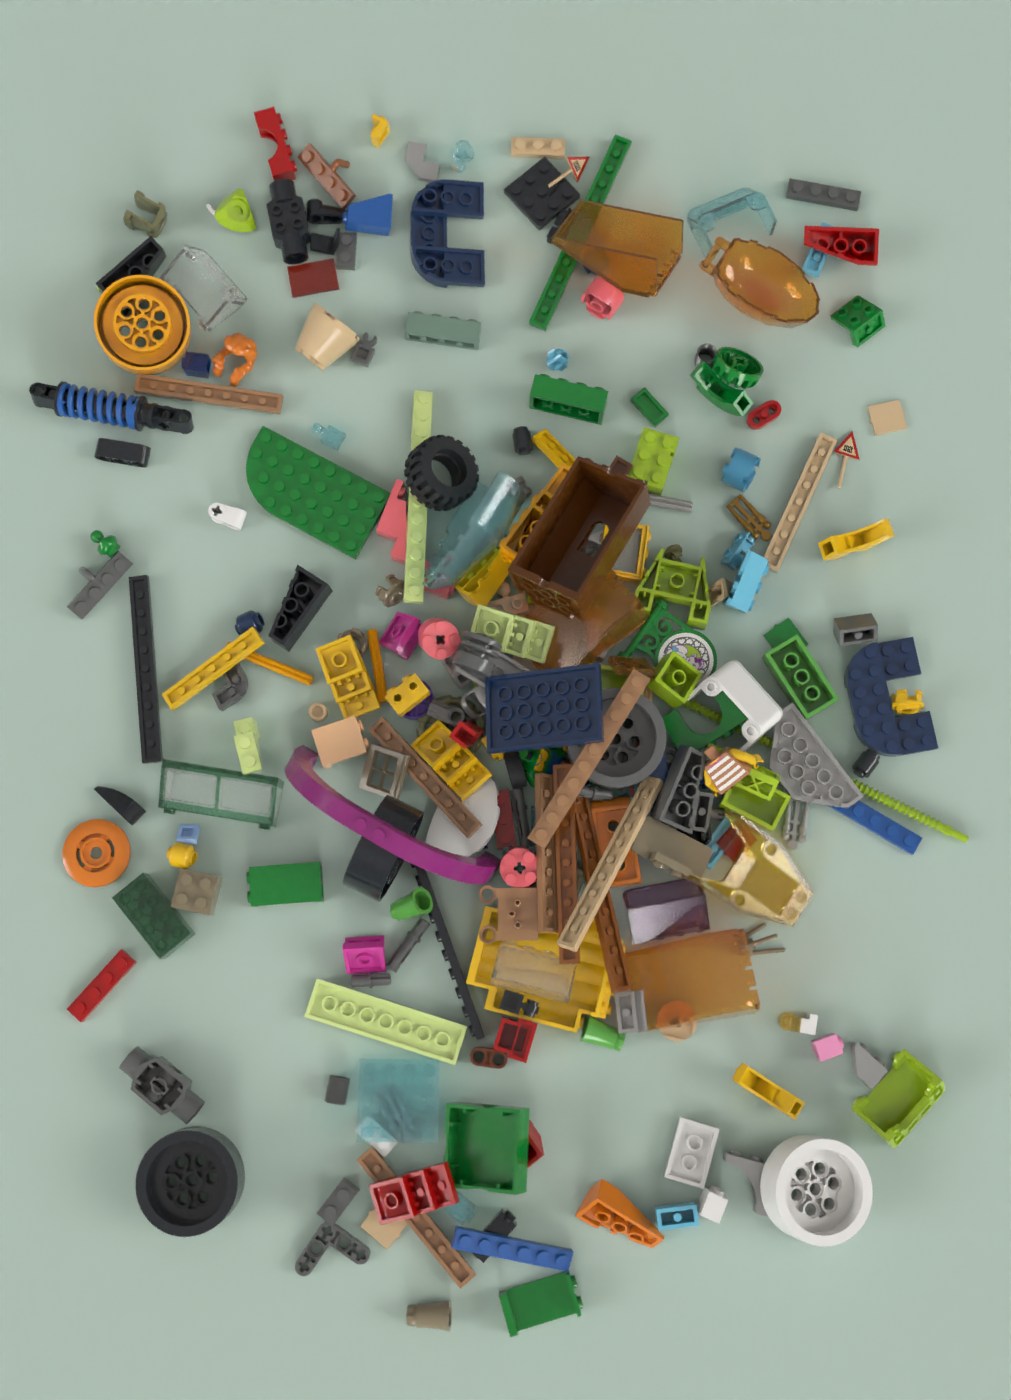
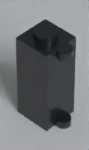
[473,1209,517,1263]

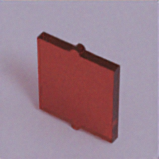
[716,818,758,864]

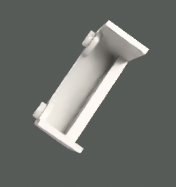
[687,660,783,752]

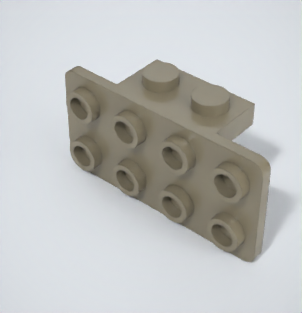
[631,816,713,884]

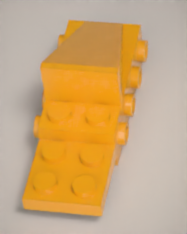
[498,464,570,563]

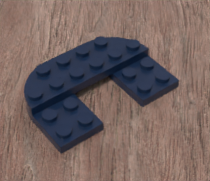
[410,179,485,288]
[844,637,938,757]

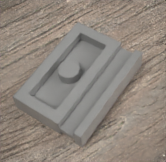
[614,990,648,1034]

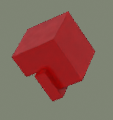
[493,1016,538,1063]

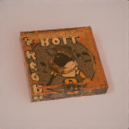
[608,656,655,678]

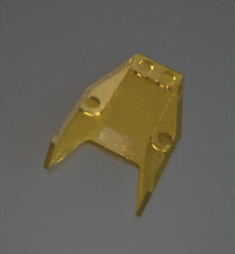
[686,810,813,927]

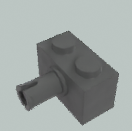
[692,791,725,832]

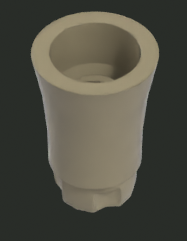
[406,1301,452,1331]

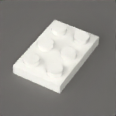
[664,1117,719,1189]

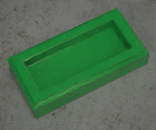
[630,387,669,428]

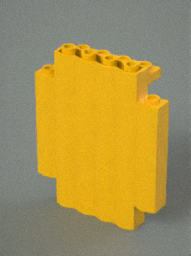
[466,906,626,1033]

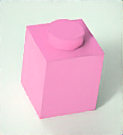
[810,1033,844,1061]

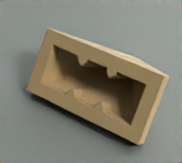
[708,578,733,608]

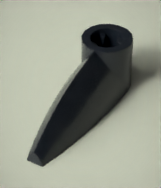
[306,199,347,224]
[94,786,146,826]

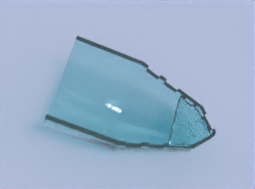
[422,470,527,589]

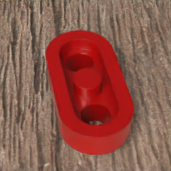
[746,400,782,430]

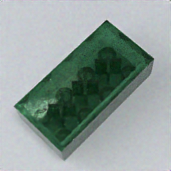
[112,873,196,959]

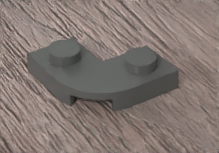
[212,663,248,711]

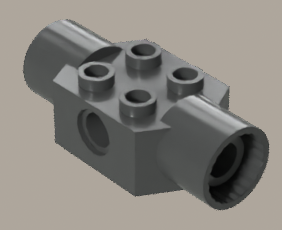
[119,1046,205,1125]

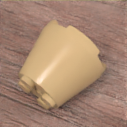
[294,303,360,371]

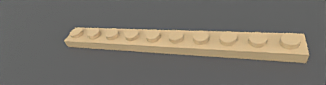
[557,776,664,952]

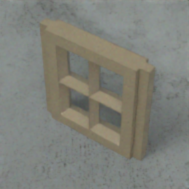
[359,743,410,800]

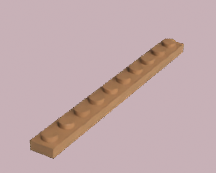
[528,669,651,849]

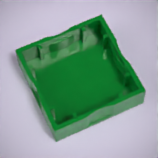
[443,1102,530,1195]

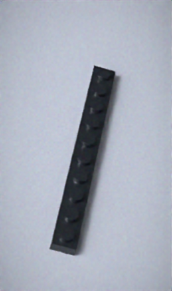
[129,575,163,764]
[410,863,485,1040]

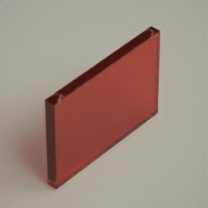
[287,258,339,298]

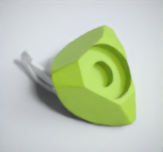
[206,188,257,232]

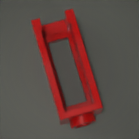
[449,719,484,748]

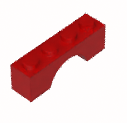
[253,107,297,181]

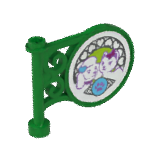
[616,599,717,689]

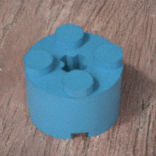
[721,448,761,492]

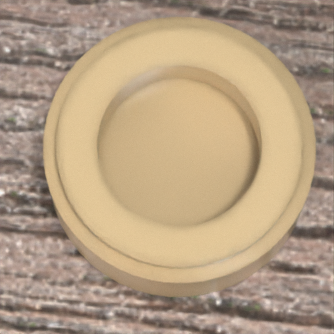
[308,702,328,722]

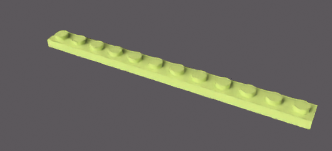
[403,390,433,604]

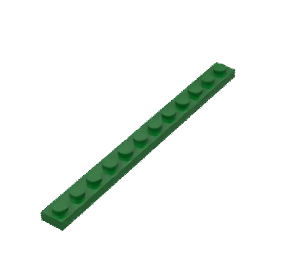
[529,134,632,331]

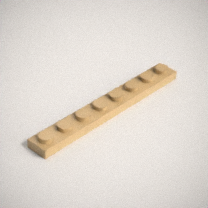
[763,432,837,573]

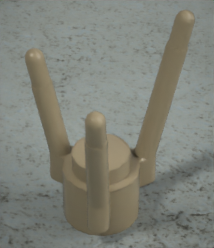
[736,923,786,957]

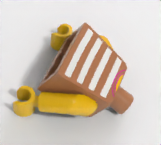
[703,744,764,797]

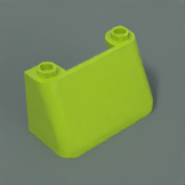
[851,1048,946,1148]

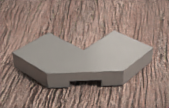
[405,141,440,182]

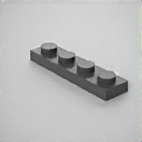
[786,178,861,211]

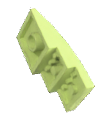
[468,604,556,663]

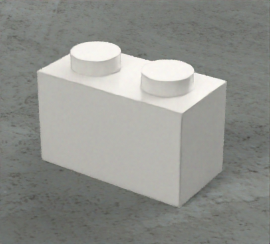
[697,1185,728,1223]

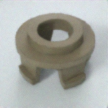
[375,574,404,608]
[337,628,368,657]

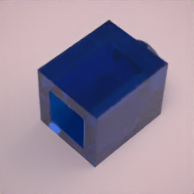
[181,351,212,379]

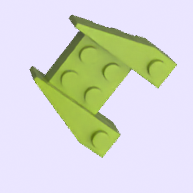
[630,548,711,630]

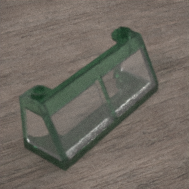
[158,759,284,830]

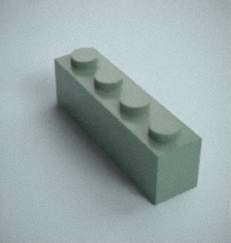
[405,311,482,350]

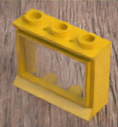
[599,523,651,584]

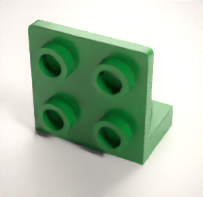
[831,295,886,348]

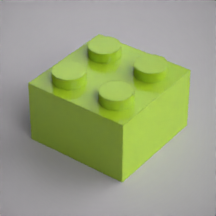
[646,650,703,709]

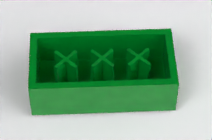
[529,374,608,425]

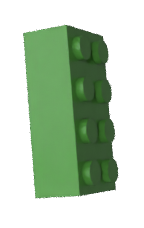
[762,634,839,720]

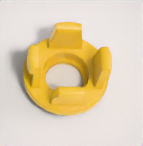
[892,689,924,714]

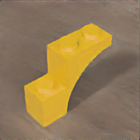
[818,519,895,561]
[732,1063,805,1120]

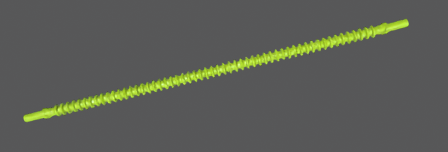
[683,700,969,843]

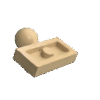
[488,581,529,615]

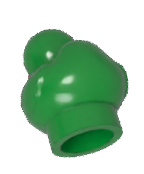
[90,530,121,558]

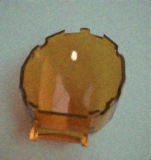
[699,237,820,328]

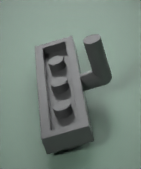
[66,551,133,620]

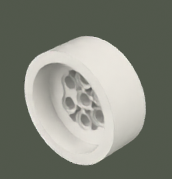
[760,1134,873,1247]

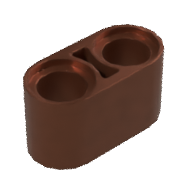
[470,1047,508,1069]

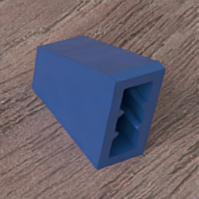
[342,194,393,236]

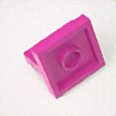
[379,611,421,660]
[343,935,386,974]

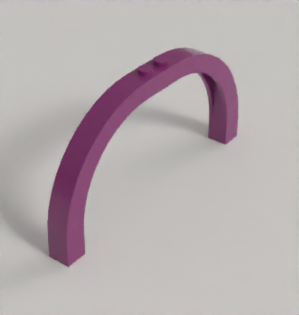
[285,745,501,884]

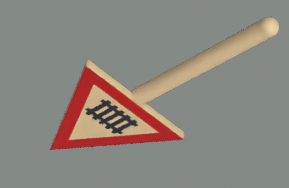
[548,157,589,187]
[833,431,860,489]

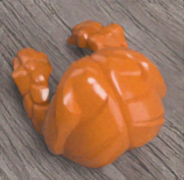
[212,333,257,387]

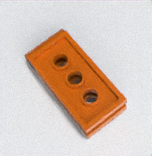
[591,796,642,888]

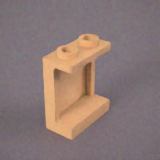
[311,716,369,769]

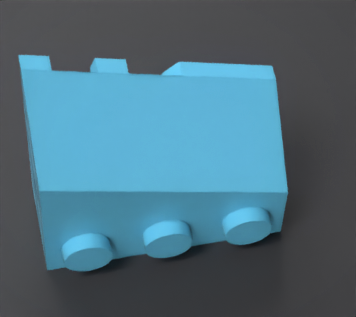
[724,550,770,613]

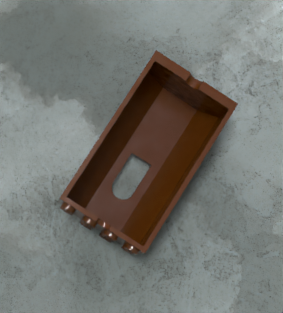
[508,456,651,619]

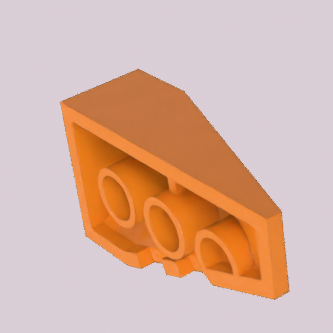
[575,1179,664,1248]

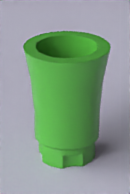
[390,887,433,921]
[580,1015,626,1051]

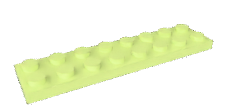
[304,978,468,1065]

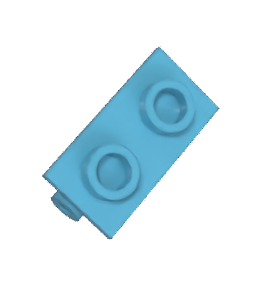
[720,532,755,570]

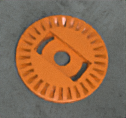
[62,819,131,887]

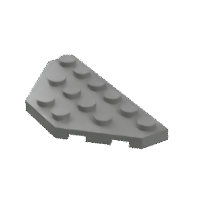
[769,702,864,808]

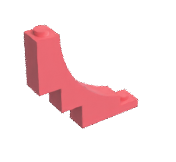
[376,479,456,599]

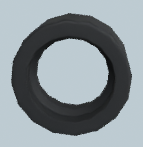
[503,751,528,790]

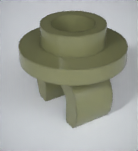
[664,544,682,562]

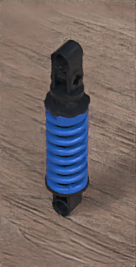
[29,381,194,434]

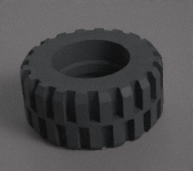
[404,435,479,511]

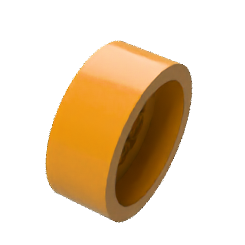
[94,275,191,375]

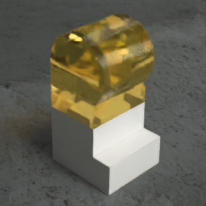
[777,1012,818,1035]

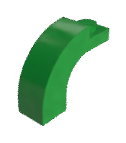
[690,361,754,417]

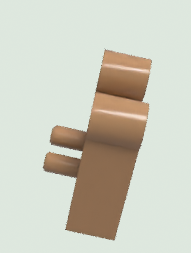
[479,885,538,944]

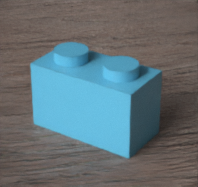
[654,1201,699,1231]

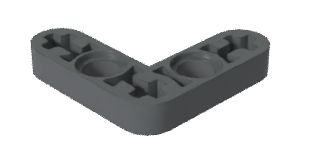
[295,1221,370,1276]

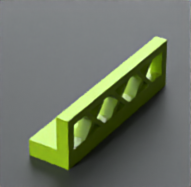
[704,743,780,801]

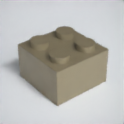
[171,868,222,916]

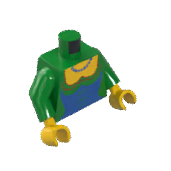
[519,746,567,788]

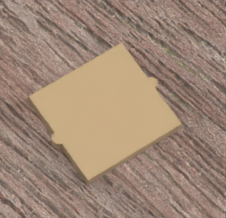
[867,400,907,436]
[360,1208,408,1249]

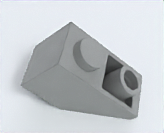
[851,1042,888,1089]

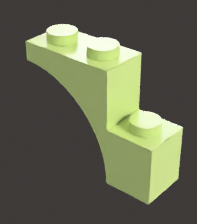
[233,717,263,775]

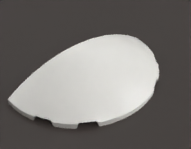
[425,777,500,857]

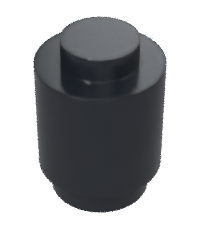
[512,426,533,456]
[852,749,880,778]

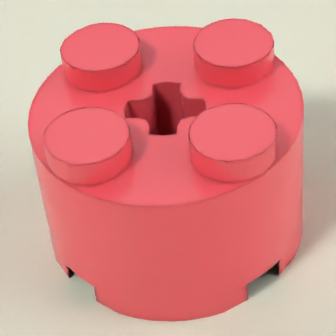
[581,274,624,320]
[418,618,461,660]
[500,846,537,888]

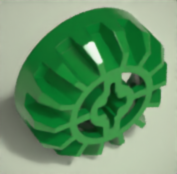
[712,347,764,389]

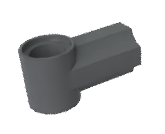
[427,699,467,728]

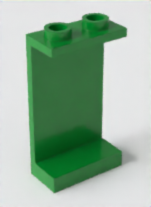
[246,862,324,907]
[499,1271,584,1337]

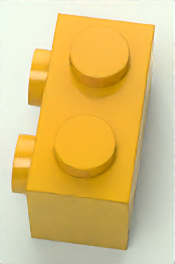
[385,673,431,718]

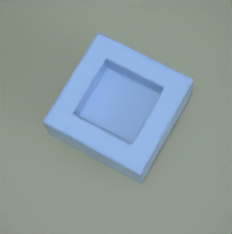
[176,824,201,844]

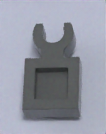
[350,332,377,368]

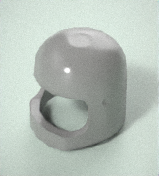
[461,685,486,719]

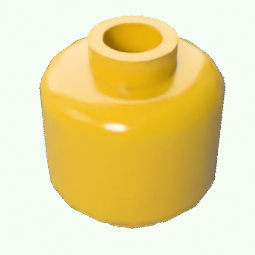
[166,842,198,869]

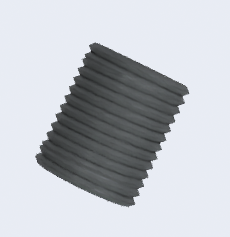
[694,344,717,369]
[324,1075,350,1105]

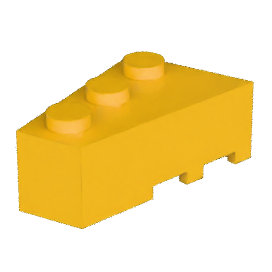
[454,546,512,608]

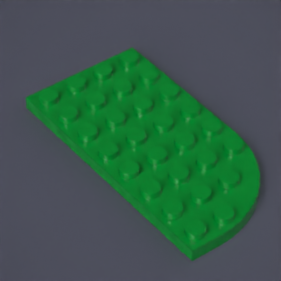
[246,426,391,560]

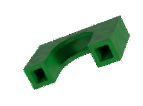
[662,690,749,750]

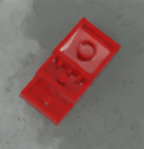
[368,1161,459,1225]

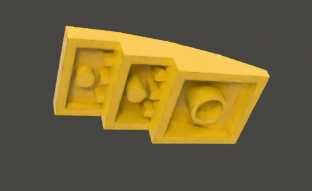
[315,635,381,719]
[410,720,492,802]

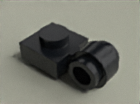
[499,989,540,1018]

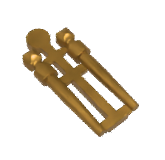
[726,494,771,541]

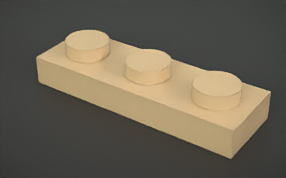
[511,137,565,159]

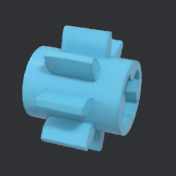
[546,348,569,371]

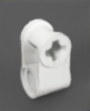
[208,503,247,531]

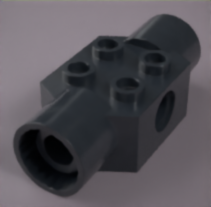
[266,179,311,265]

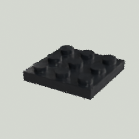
[504,157,580,231]

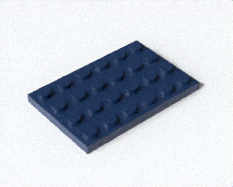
[485,663,604,754]

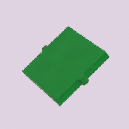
[763,618,808,648]

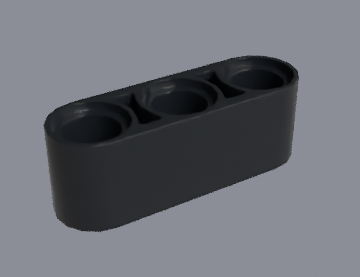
[94,438,151,468]

